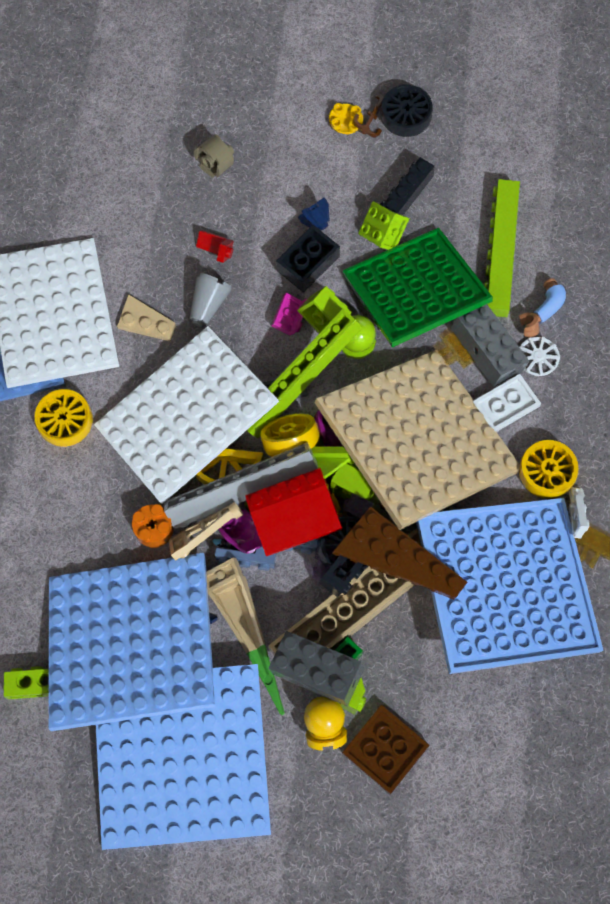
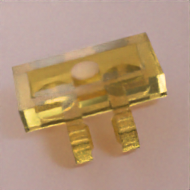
[438,332,475,369]
[575,526,610,568]

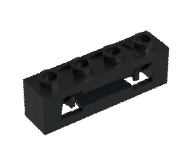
[319,555,364,598]

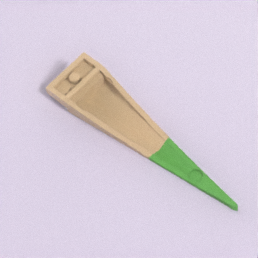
[206,558,284,715]

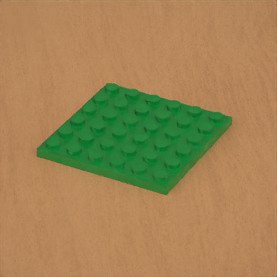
[342,228,493,348]

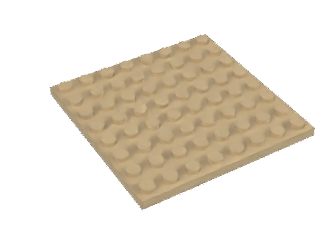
[314,350,520,530]

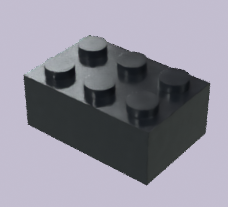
[276,225,340,293]

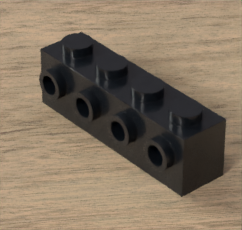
[380,157,435,215]

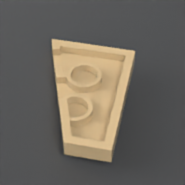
[117,294,176,342]

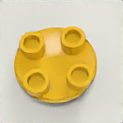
[329,103,363,134]

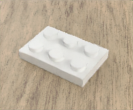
[473,374,541,432]

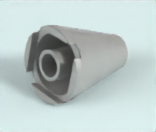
[190,273,232,327]

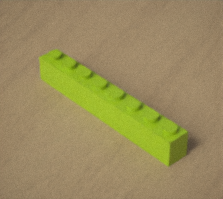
[484,179,520,317]
[247,309,362,438]

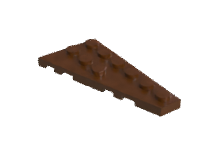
[333,507,468,600]

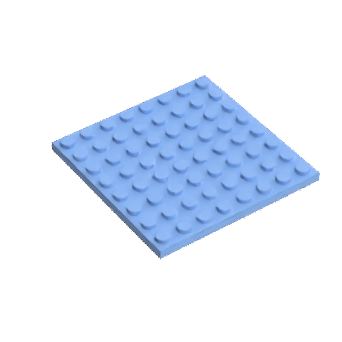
[416,498,604,674]
[49,553,215,731]
[96,664,271,850]

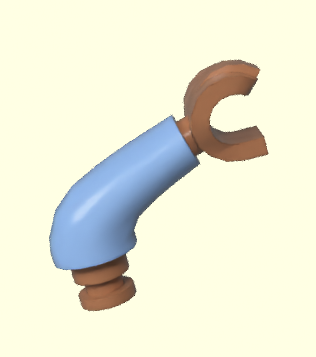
[519,278,566,338]

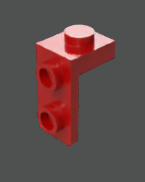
[196,230,234,263]

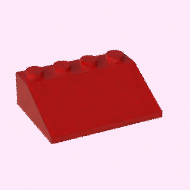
[245,468,342,556]

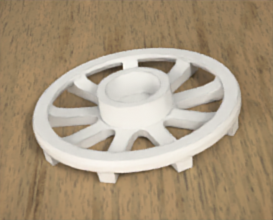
[520,337,560,376]

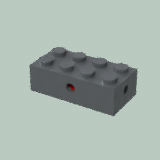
[451,304,529,387]
[268,631,365,707]

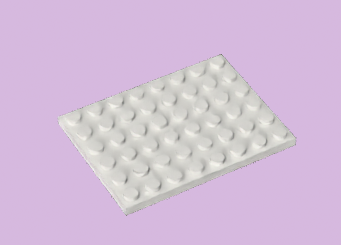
[0,238,119,388]
[94,326,279,504]

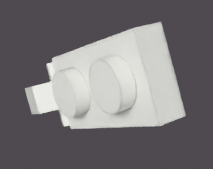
[568,487,589,539]

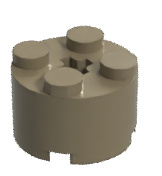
[194,134,234,178]

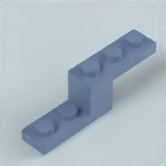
[215,539,318,571]

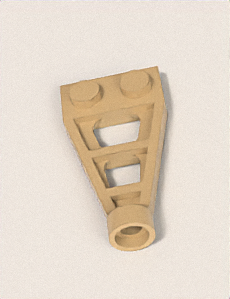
[169,502,243,561]

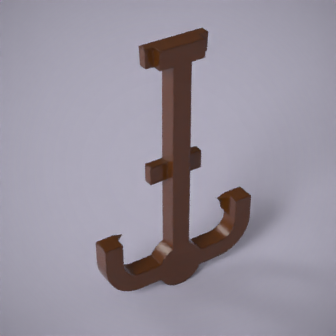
[353,94,384,138]

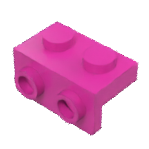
[271,293,307,336]

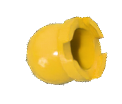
[304,696,347,751]

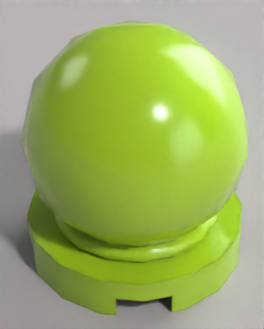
[342,315,376,359]

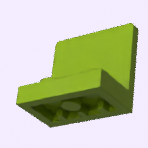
[358,201,410,250]

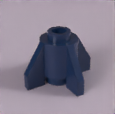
[298,197,330,231]

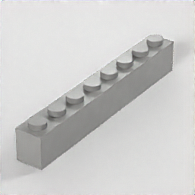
[164,442,318,530]

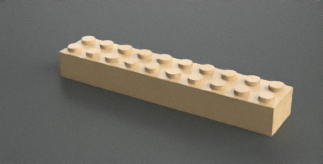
[268,528,421,655]

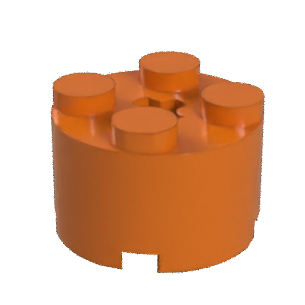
[132,504,174,548]

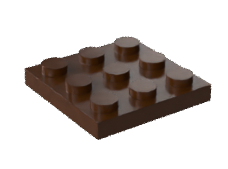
[342,705,430,795]

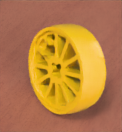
[34,389,93,447]
[261,414,320,457]
[519,440,579,499]

